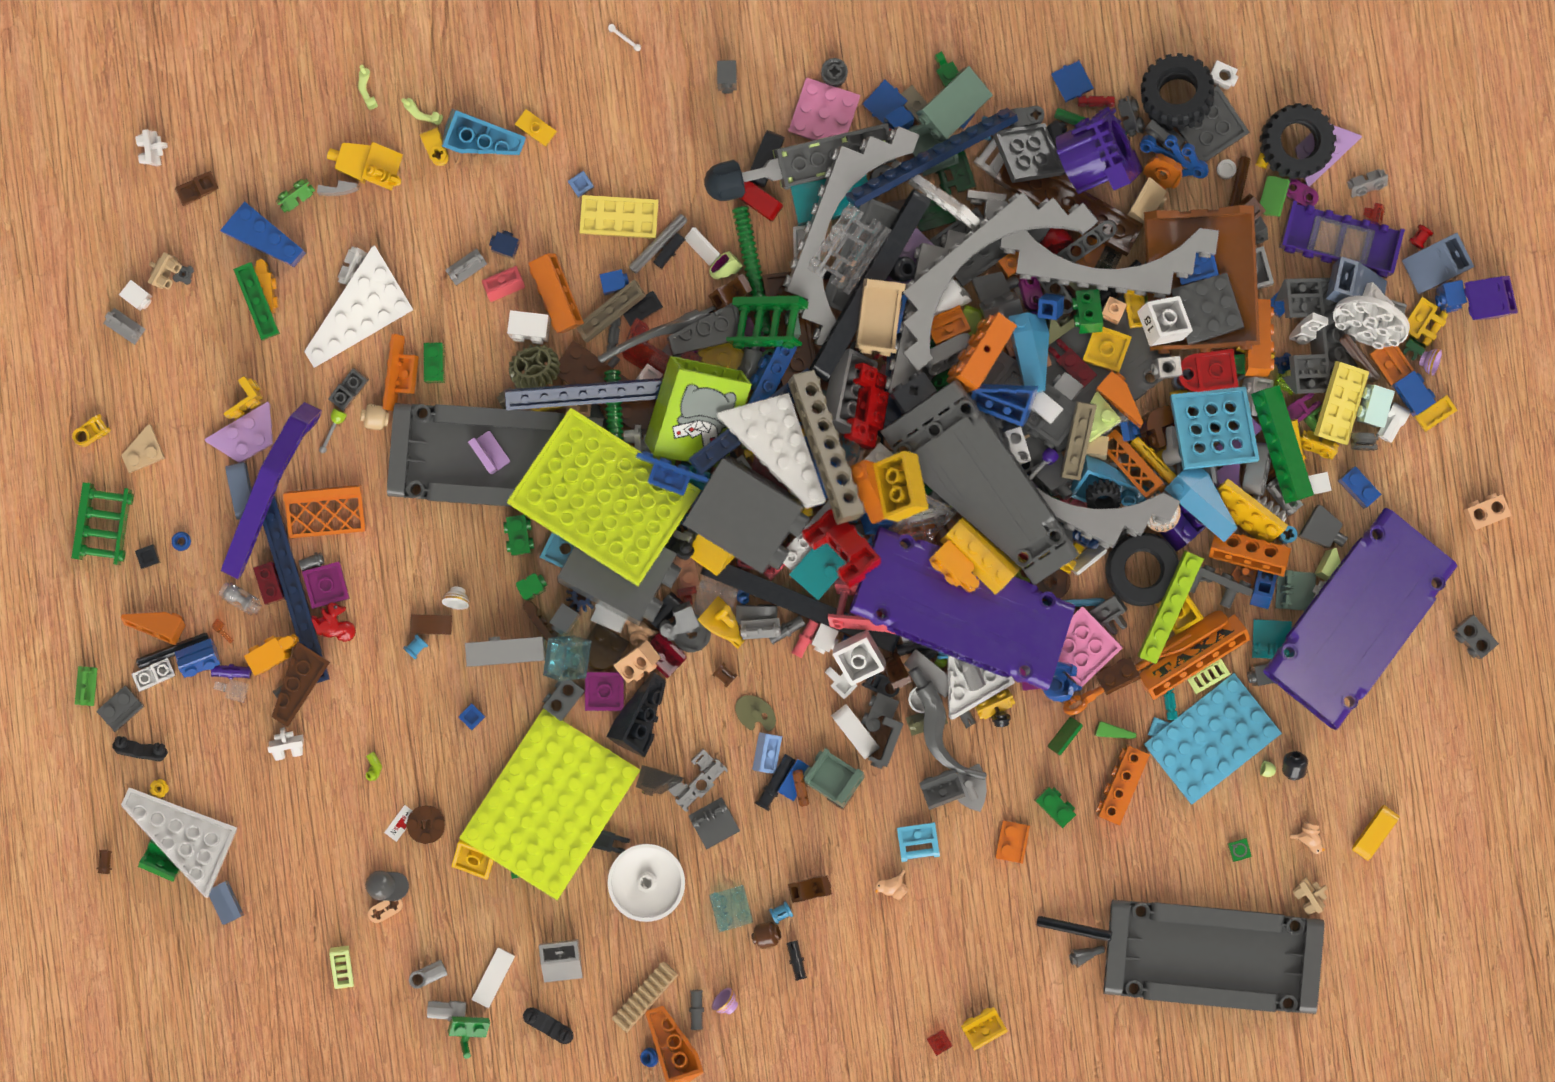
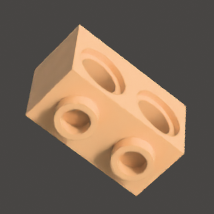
[1464,493,1512,531]
[613,640,661,683]

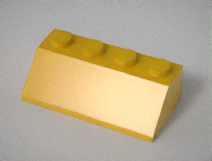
[940,517,1021,595]

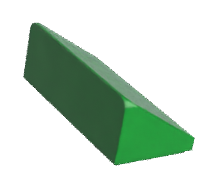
[1048,717,1083,755]

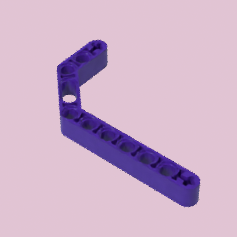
[221,402,322,580]

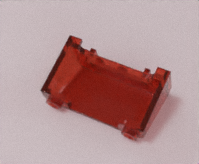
[622,318,703,378]

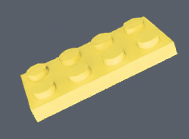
[580,195,659,239]
[1314,361,1369,445]

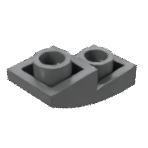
[328,368,369,411]
[736,604,777,625]

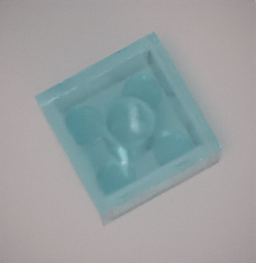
[543,635,591,681]

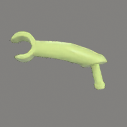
[358,65,378,110]
[401,98,443,125]

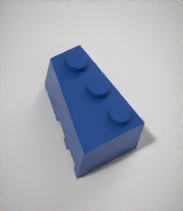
[968,384,1039,426]

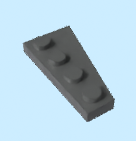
[667,303,745,356]

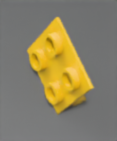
[361,142,403,191]

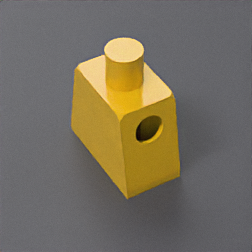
[327,143,370,184]

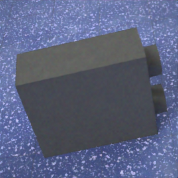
[683,455,810,573]
[558,546,682,626]

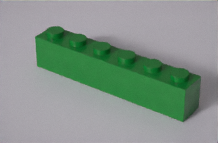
[1251,385,1314,504]

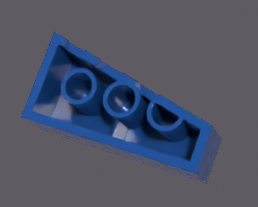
[220,201,306,267]

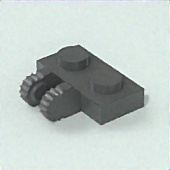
[1088,594,1127,635]

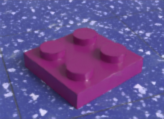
[302,561,350,609]
[585,672,624,711]

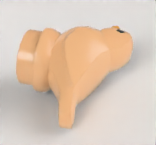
[626,620,659,647]
[1290,822,1325,854]
[875,870,909,901]

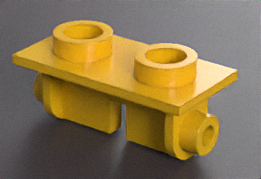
[1301,430,1339,460]
[975,689,1015,719]

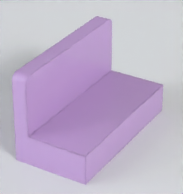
[468,431,510,475]

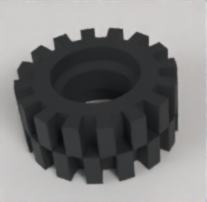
[1085,479,1121,509]

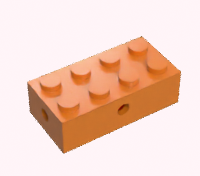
[946,312,1017,393]

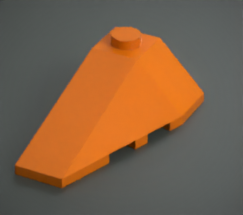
[645,1006,704,1082]

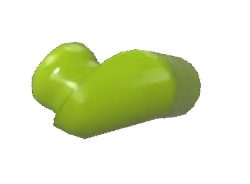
[365,752,382,781]

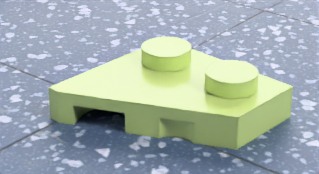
[1089,392,1121,443]

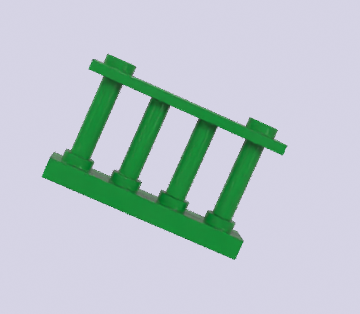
[726,296,809,349]
[71,482,134,565]

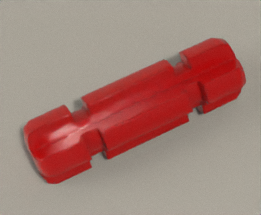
[1077,96,1115,107]

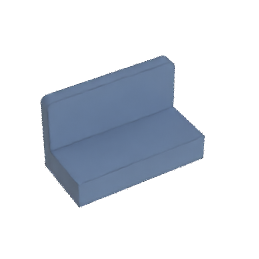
[209,881,244,925]

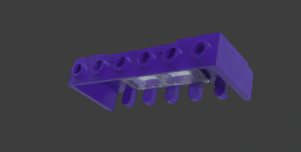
[1279,201,1405,278]

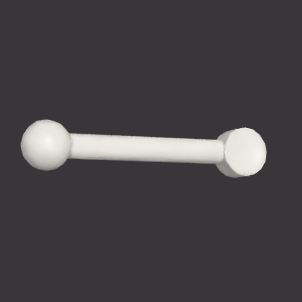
[608,24,641,51]

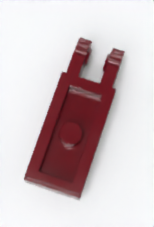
[1048,338,1097,389]

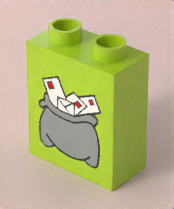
[644,356,752,473]

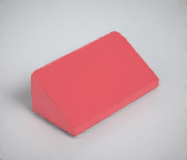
[482,266,525,302]

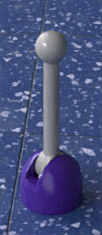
[1029,448,1059,480]

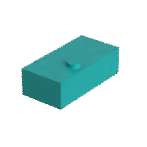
[790,175,868,226]
[789,531,869,600]

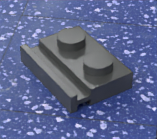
[96,686,145,732]

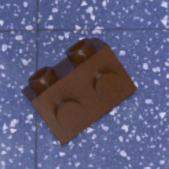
[1096,657,1141,695]

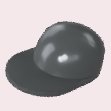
[365,870,409,901]

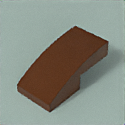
[175,171,219,206]
[410,614,452,635]

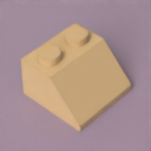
[1127,177,1167,226]

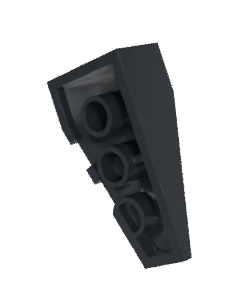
[606,672,666,757]

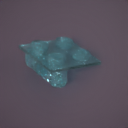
[709,885,753,932]

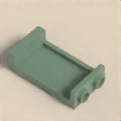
[916,66,993,142]

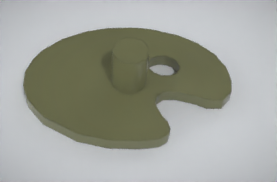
[735,695,776,731]

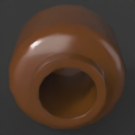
[751,922,781,949]

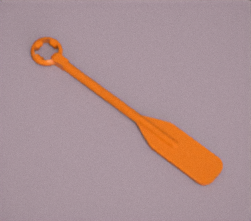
[1063,611,1228,715]

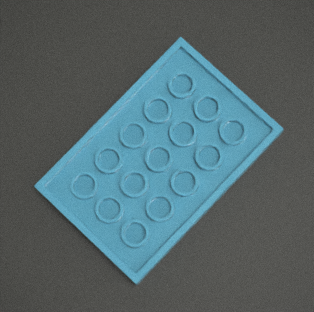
[1143,673,1282,805]

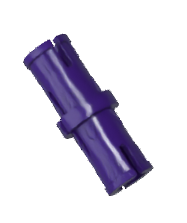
[211,664,251,679]

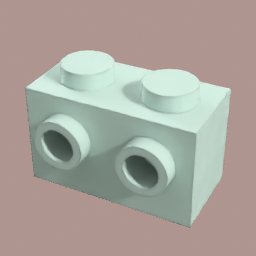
[1356,384,1395,428]

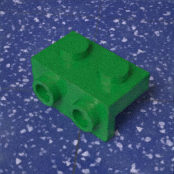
[138,840,180,882]

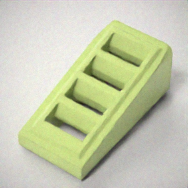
[1187,658,1230,694]
[329,946,354,989]

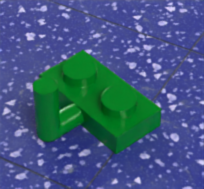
[447,1016,490,1059]

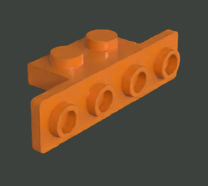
[382,334,419,412]

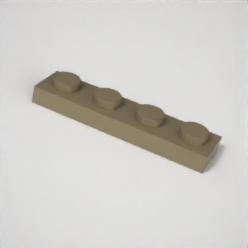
[576,280,646,343]
[1060,401,1097,480]

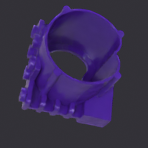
[1056,107,1143,194]

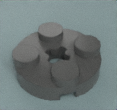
[674,614,711,652]

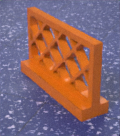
[283,485,366,539]

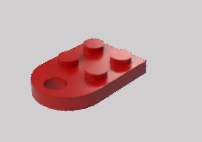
[1178,349,1239,392]

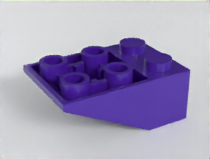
[1464,276,1518,320]
[1160,503,1206,552]

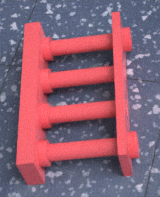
[828,578,894,634]

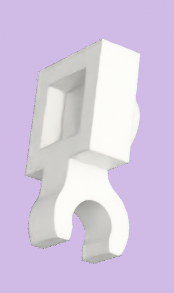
[825,667,857,699]

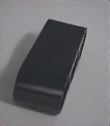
[750,130,785,188]

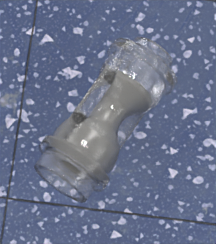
[218,582,262,616]

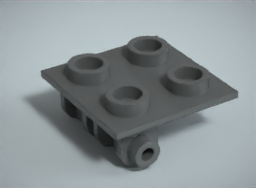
[688,797,740,850]

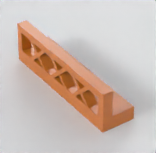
[1106,429,1166,499]

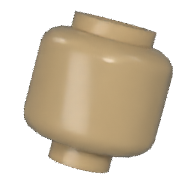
[360,404,389,430]

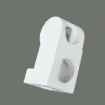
[1003,426,1031,465]

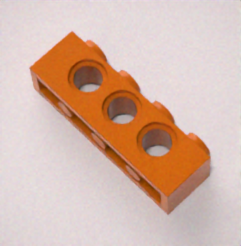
[1209,533,1291,577]

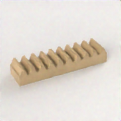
[612,961,678,1033]

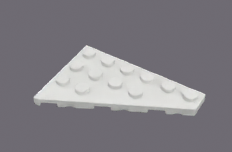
[891,160,982,232]
[304,245,413,368]
[717,393,826,508]
[947,655,1015,720]
[121,788,237,898]

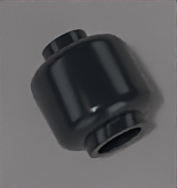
[889,256,916,282]
[1282,751,1308,780]

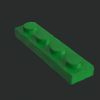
[233,262,280,341]

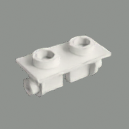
[337,247,367,285]

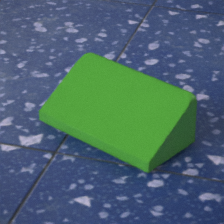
[1260,176,1290,217]

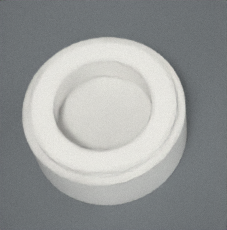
[1216,159,1236,179]

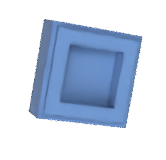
[568,171,594,198]

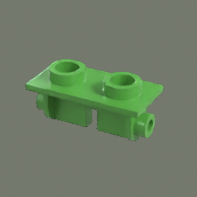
[276,178,315,213]
[75,666,98,706]

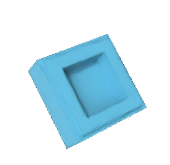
[1148,717,1170,737]

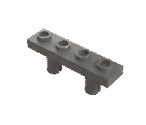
[1189,564,1254,608]

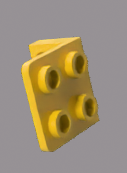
[223,376,263,420]

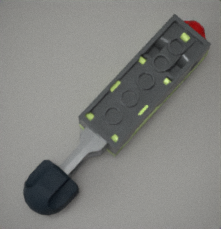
[704,123,896,201]

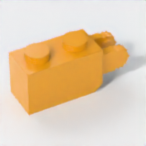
[255,259,279,313]
[929,540,980,593]
[244,634,299,676]

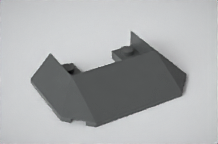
[1275,278,1358,394]

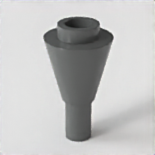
[1069,945,1105,968]

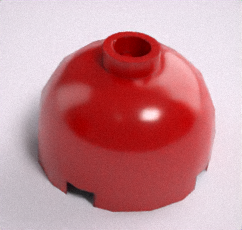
[1039,228,1075,258]

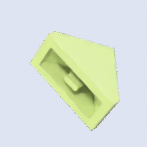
[1315,548,1341,581]

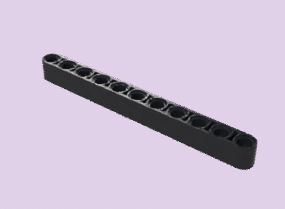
[809,189,931,381]
[700,564,900,653]

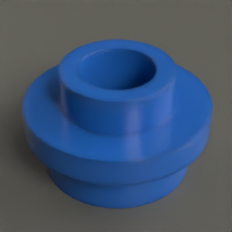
[171,532,191,551]
[640,1047,659,1067]

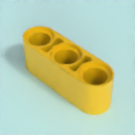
[1352,805,1400,861]

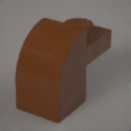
[708,274,752,311]
[1140,405,1174,450]
[788,875,832,903]

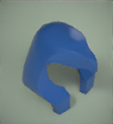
[1042,662,1082,702]

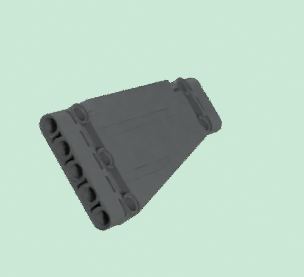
[880,379,1079,585]

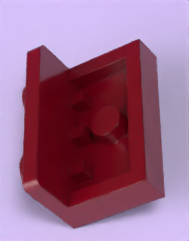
[649,631,687,679]

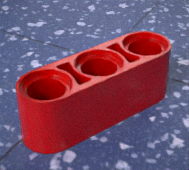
[738,181,783,222]

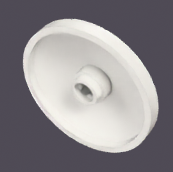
[608,844,685,922]

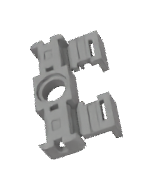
[665,748,728,812]

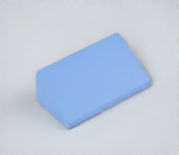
[752,732,782,774]

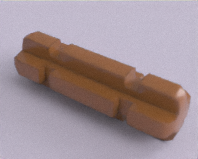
[792,770,809,807]

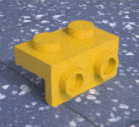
[961,1007,1008,1051]

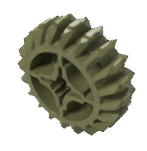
[509,344,560,388]

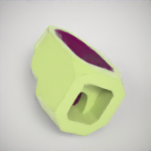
[709,251,743,280]

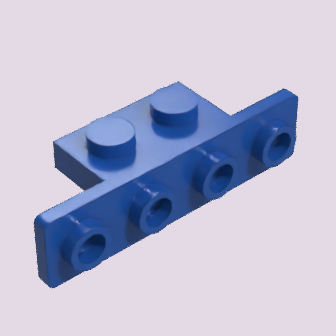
[747,346,797,404]
[636,451,710,496]

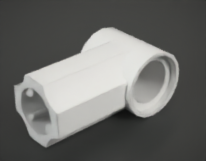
[1377,402,1411,443]

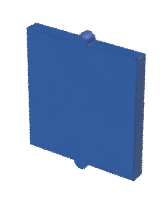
[1051,61,1094,103]
[863,79,908,123]

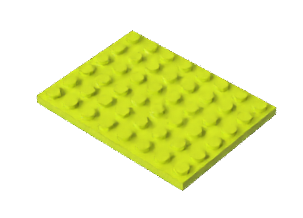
[507,408,701,586]
[459,708,641,901]

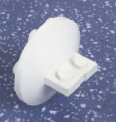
[1333,282,1410,349]

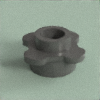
[173,264,194,285]

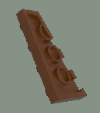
[271,641,330,727]

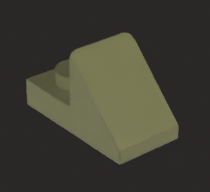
[1046,316,1075,345]

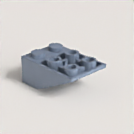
[1402,233,1474,295]
[1326,256,1387,303]

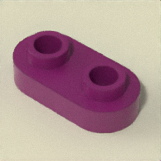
[1286,179,1319,206]
[1018,277,1043,311]

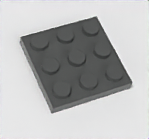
[1176,85,1250,162]
[993,123,1065,183]
[930,207,1007,287]
[1171,273,1244,345]

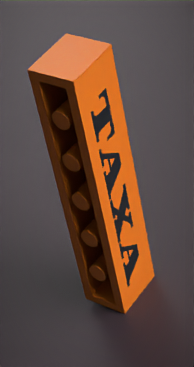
[1139,614,1251,700]

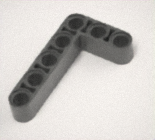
[1037,220,1117,313]

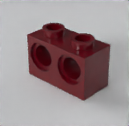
[253,562,285,605]

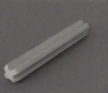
[629,214,687,274]

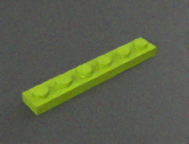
[1137,551,1204,664]

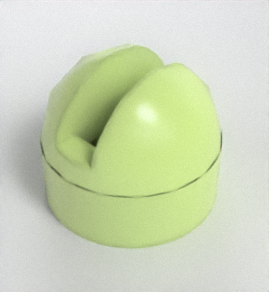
[1260,761,1276,777]

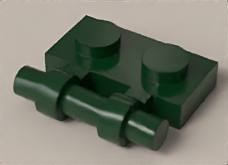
[935,150,976,196]

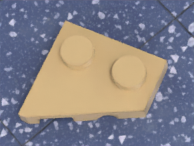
[121,424,165,473]

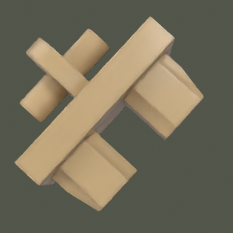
[148,252,182,289]
[1293,877,1328,915]

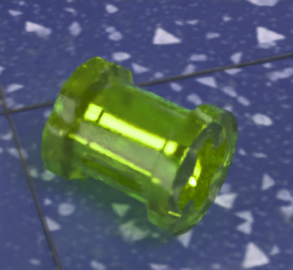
[1273,373,1293,395]

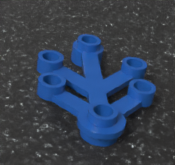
[1140,135,1209,178]

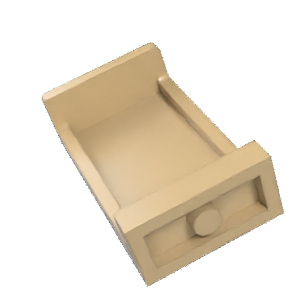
[855,278,905,356]

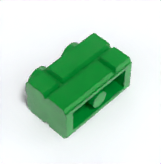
[424,343,445,383]
[516,573,548,601]

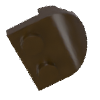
[583,623,630,671]

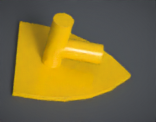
[697,596,740,639]

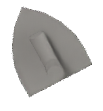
[957,764,987,812]

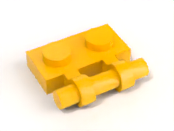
[1408,297,1449,347]

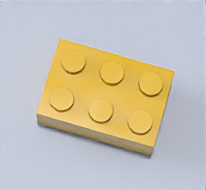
[873,451,929,522]

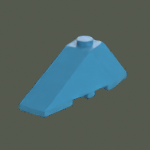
[442,108,526,155]
[1008,312,1049,393]
[1070,455,1155,506]
[1165,468,1238,542]

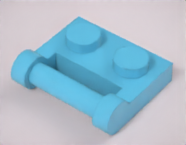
[897,822,940,862]

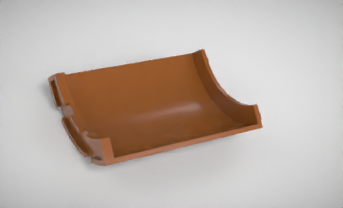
[1144,205,1260,354]

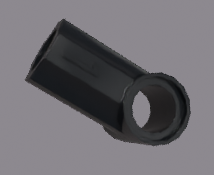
[648,591,684,630]

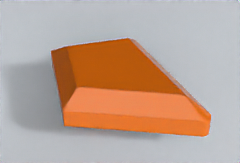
[1231,565,1258,597]

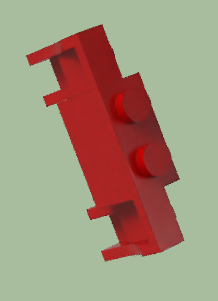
[844,363,889,450]
[802,508,881,588]

